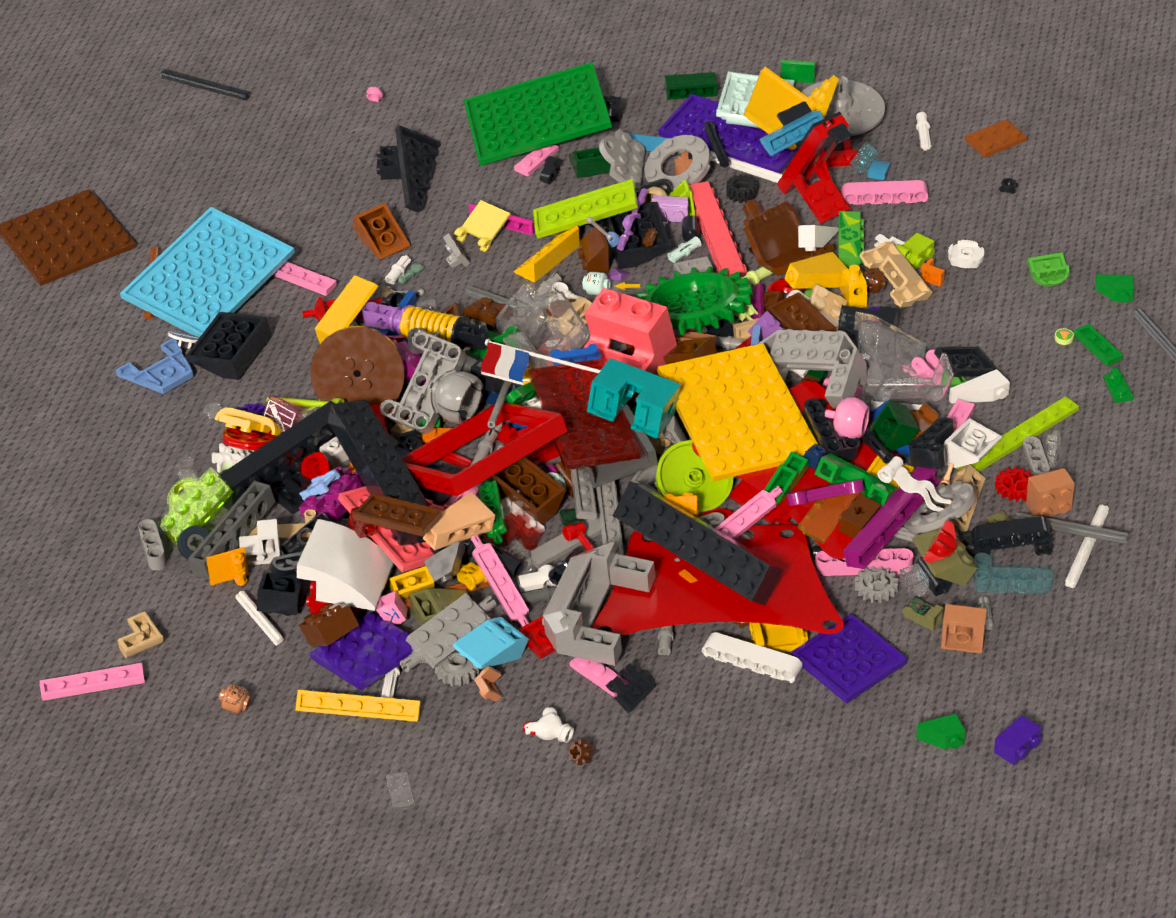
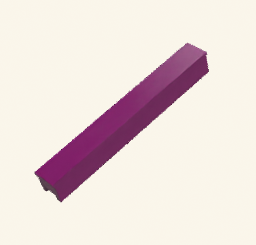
[843,467,941,569]

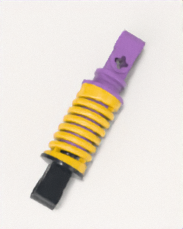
[362,302,489,350]

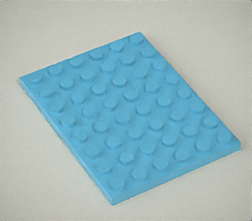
[120,207,295,337]

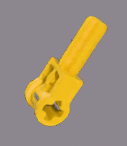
[457,562,487,590]

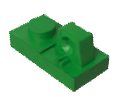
[1103,368,1133,403]

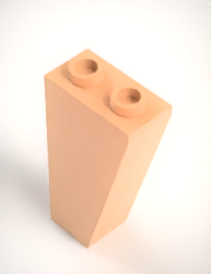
[423,492,495,550]

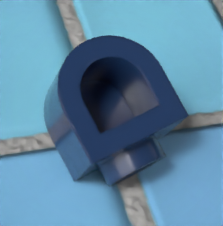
[804,444,827,471]

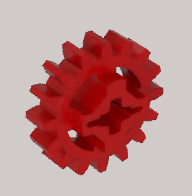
[995,466,1035,502]

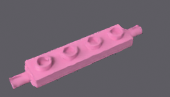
[715,486,783,540]
[471,535,529,627]

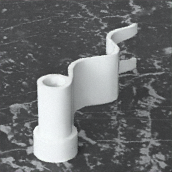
[878,456,952,512]

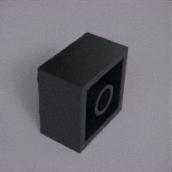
[257,570,303,616]

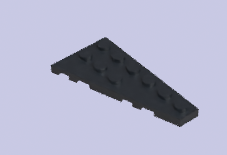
[395,125,441,212]

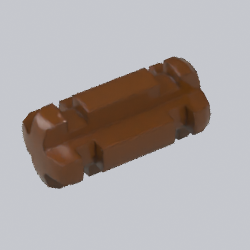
[643,228,658,248]

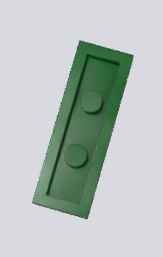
[1074,324,1123,367]

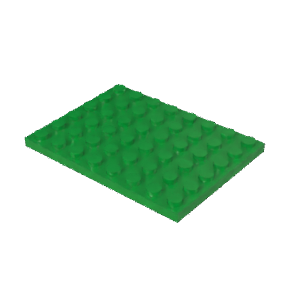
[464,62,612,166]

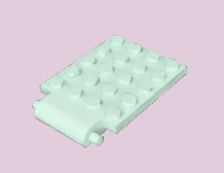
[716,72,794,128]

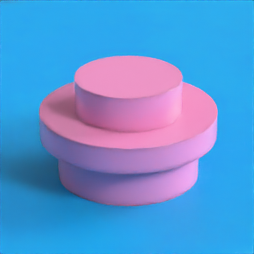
[367,87,383,102]

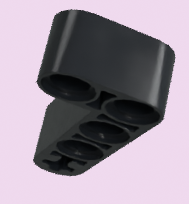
[802,399,861,462]
[909,417,954,469]
[971,516,1053,556]

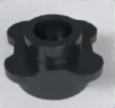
[999,178,1018,194]

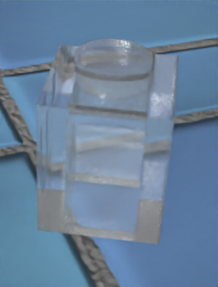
[899,564,929,598]

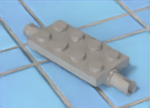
[400,593,496,672]

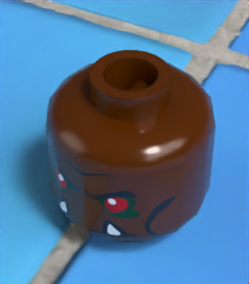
[862,268,887,294]

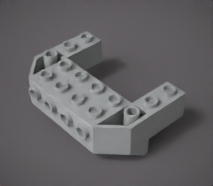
[758,329,867,408]
[542,542,656,666]

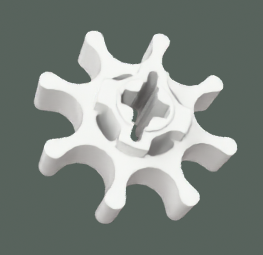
[212,443,255,473]

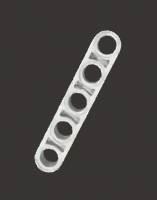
[702,632,803,683]

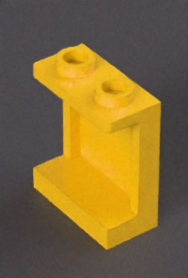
[749,623,808,653]

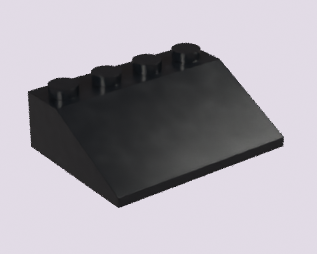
[605,202,670,269]
[185,312,272,380]

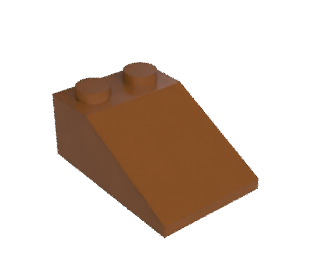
[352,203,411,260]

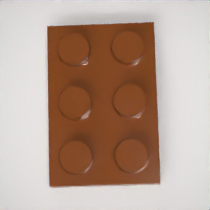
[965,119,1027,158]

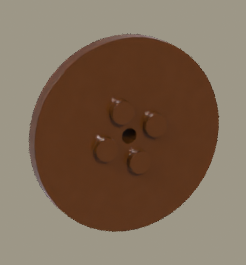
[310,326,405,405]

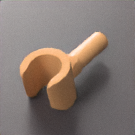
[938,463,954,486]

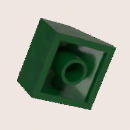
[869,400,920,451]

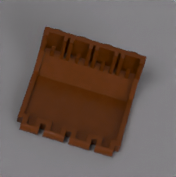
[743,201,835,276]

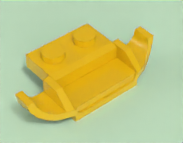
[215,408,281,436]

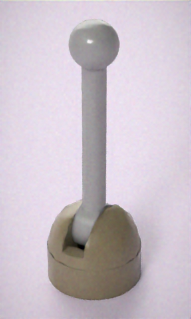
[381,286,425,300]

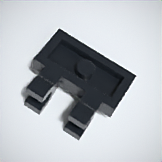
[605,663,656,713]

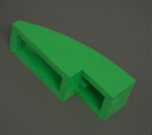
[764,451,809,505]

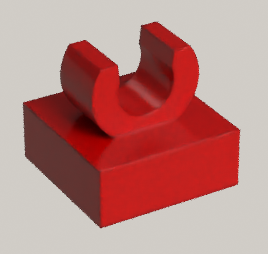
[496,423,517,445]

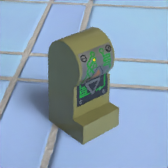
[902,598,943,631]

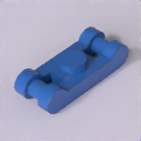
[550,344,602,368]

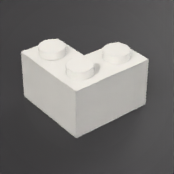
[239,519,281,565]

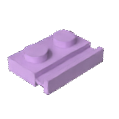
[652,196,688,222]

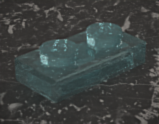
[850,142,879,174]

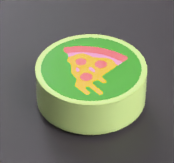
[1055,328,1074,345]

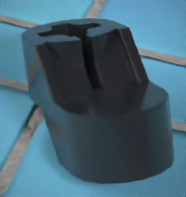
[540,156,561,185]

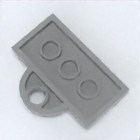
[599,129,645,189]

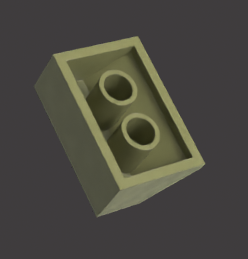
[912,527,978,586]

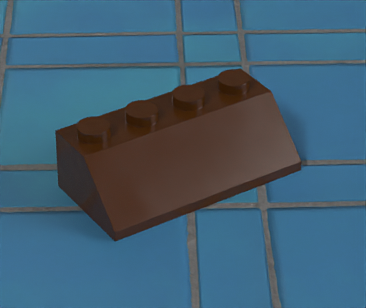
[490,457,566,525]

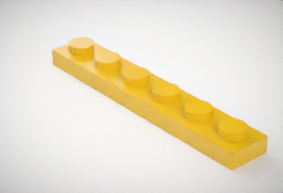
[295,690,421,722]

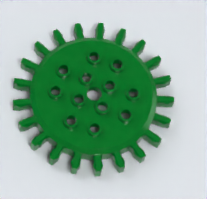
[636,266,753,335]

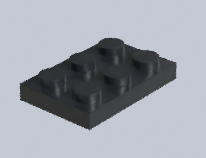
[934,347,997,377]

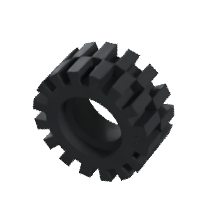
[726,174,758,203]

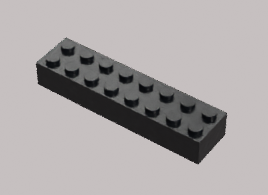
[215,401,336,511]

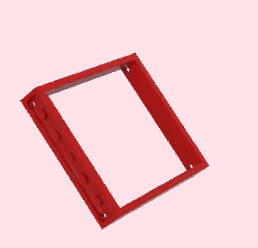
[402,402,568,496]

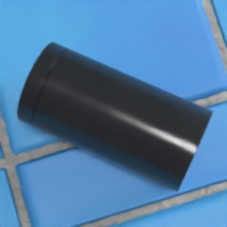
[914,557,951,596]

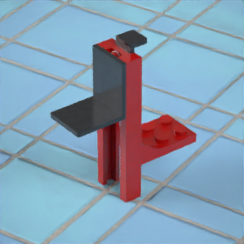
[777,101,851,224]

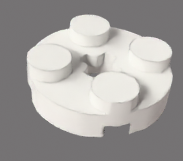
[948,240,984,268]

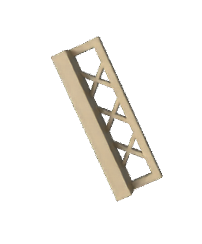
[943,464,985,532]

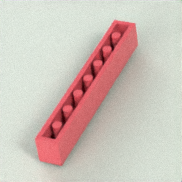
[689,181,747,277]

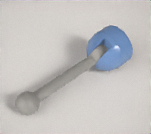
[586,217,620,247]

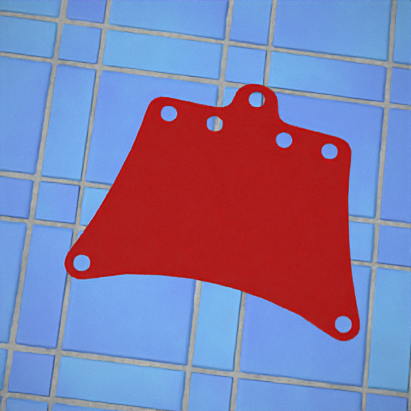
[591,508,844,636]

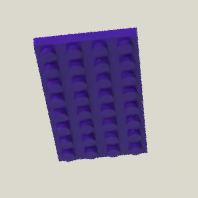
[658,94,799,174]

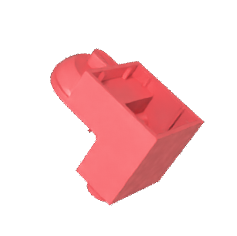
[567,288,677,406]

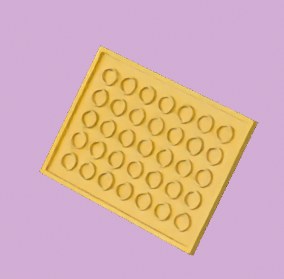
[657,343,818,482]

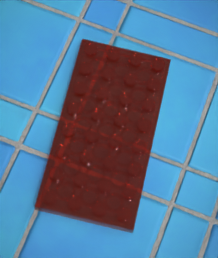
[529,359,641,470]

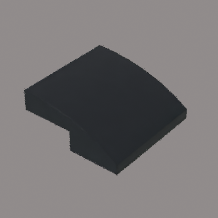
[271,473,322,514]

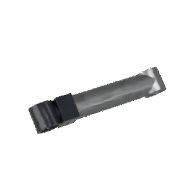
[407,328,503,392]

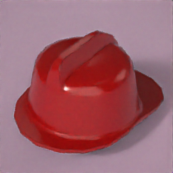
[301,452,333,481]

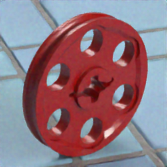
[222,427,277,450]

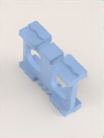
[299,469,341,501]

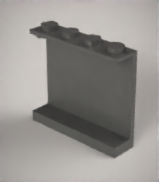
[562,404,658,488]

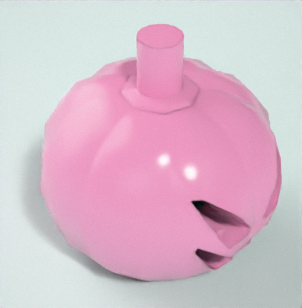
[825,397,869,438]

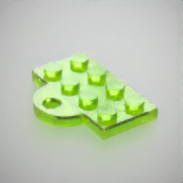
[158,467,234,547]

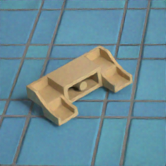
[859,242,933,307]

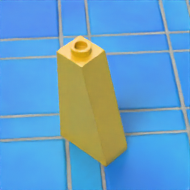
[784,252,848,289]

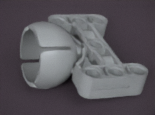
[380,331,483,434]

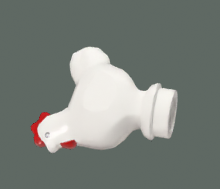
[522,707,574,743]

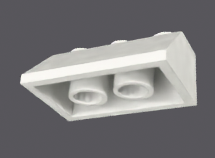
[944,418,1002,468]

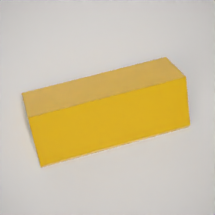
[513,225,580,283]
[315,275,378,344]

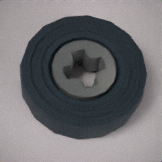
[177,526,209,560]

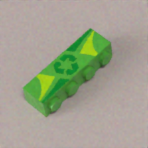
[838,211,864,269]

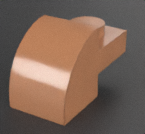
[674,151,693,175]

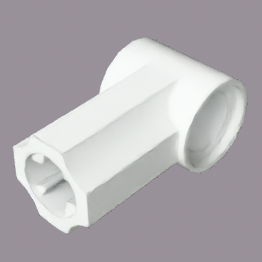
[517,565,557,592]

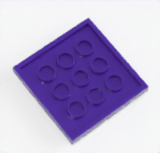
[310,612,413,691]
[791,614,907,704]

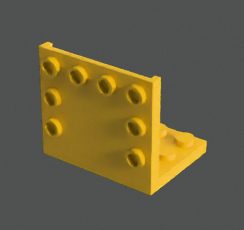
[743,67,839,151]

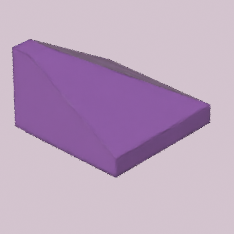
[607,267,630,284]

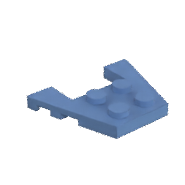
[116,338,193,394]

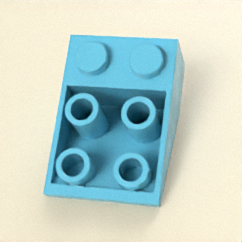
[452,617,528,669]

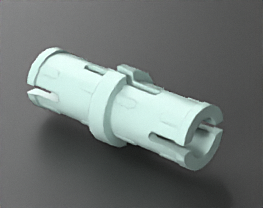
[667,236,701,263]

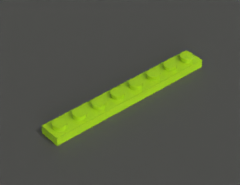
[957,396,1079,472]

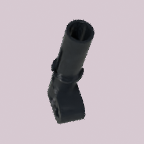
[430,535,523,579]

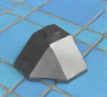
[424,541,465,585]

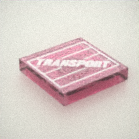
[263,395,302,434]

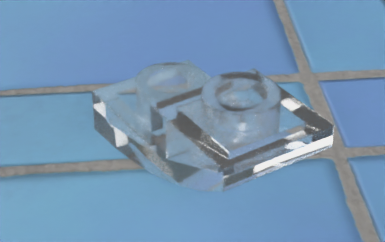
[1046,428,1061,469]

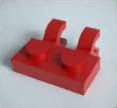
[826,138,859,167]

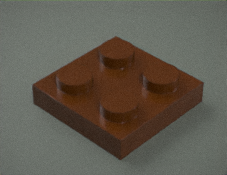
[463,298,514,326]

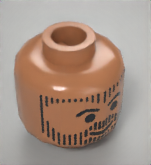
[219,684,251,714]

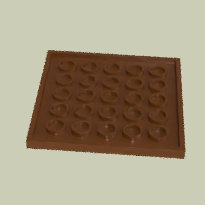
[0,189,136,286]

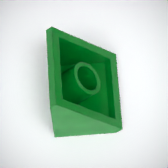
[781,60,817,83]

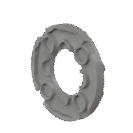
[644,135,712,191]
[903,481,977,533]

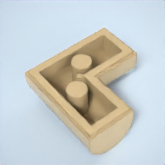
[117,611,163,659]

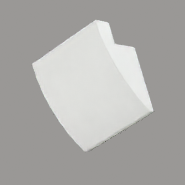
[297,519,394,611]

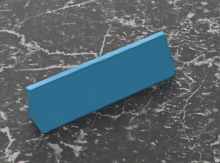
[759,111,823,156]

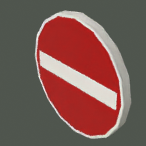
[168,331,200,349]

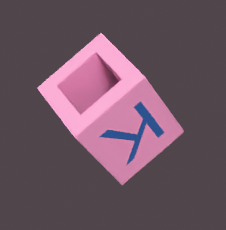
[377,591,407,625]

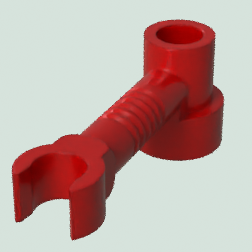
[562,522,594,551]

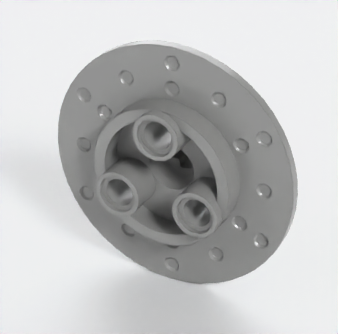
[801,76,885,136]

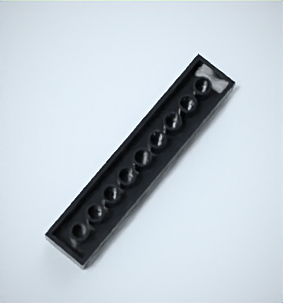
[328,400,430,546]
[613,481,783,605]

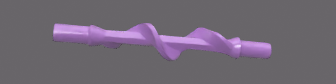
[617,188,648,250]

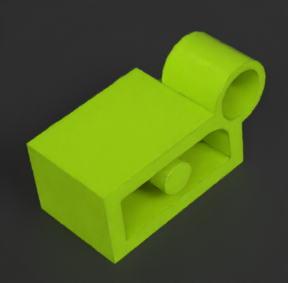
[896,233,935,270]

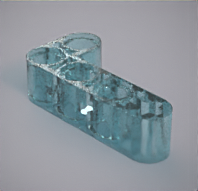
[973,553,1053,594]

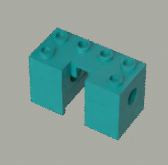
[587,358,680,438]

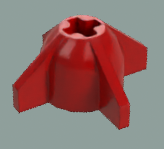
[923,519,957,563]

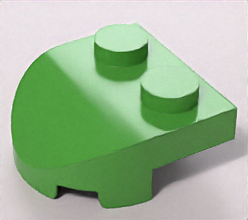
[1027,252,1070,286]

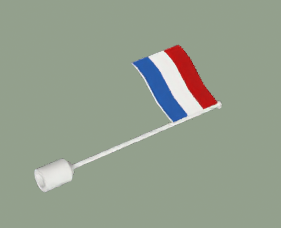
[481,339,601,385]

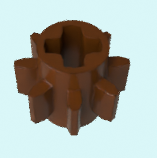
[567,739,595,765]

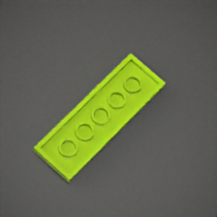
[533,179,638,239]

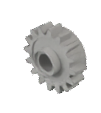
[435,651,479,686]

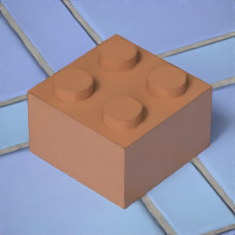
[1026,468,1075,518]
[941,604,987,653]

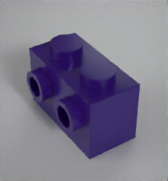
[994,715,1042,765]

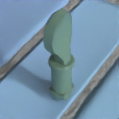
[398,263,424,284]

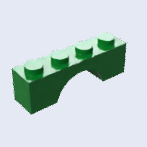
[815,453,898,509]

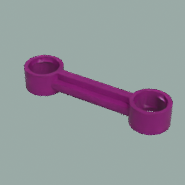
[787,479,865,506]

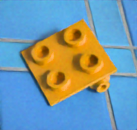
[206,547,249,586]

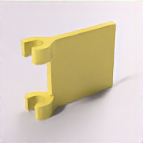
[454,201,510,252]

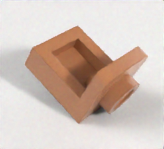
[474,666,502,701]

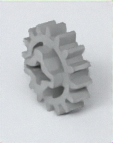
[855,566,898,603]

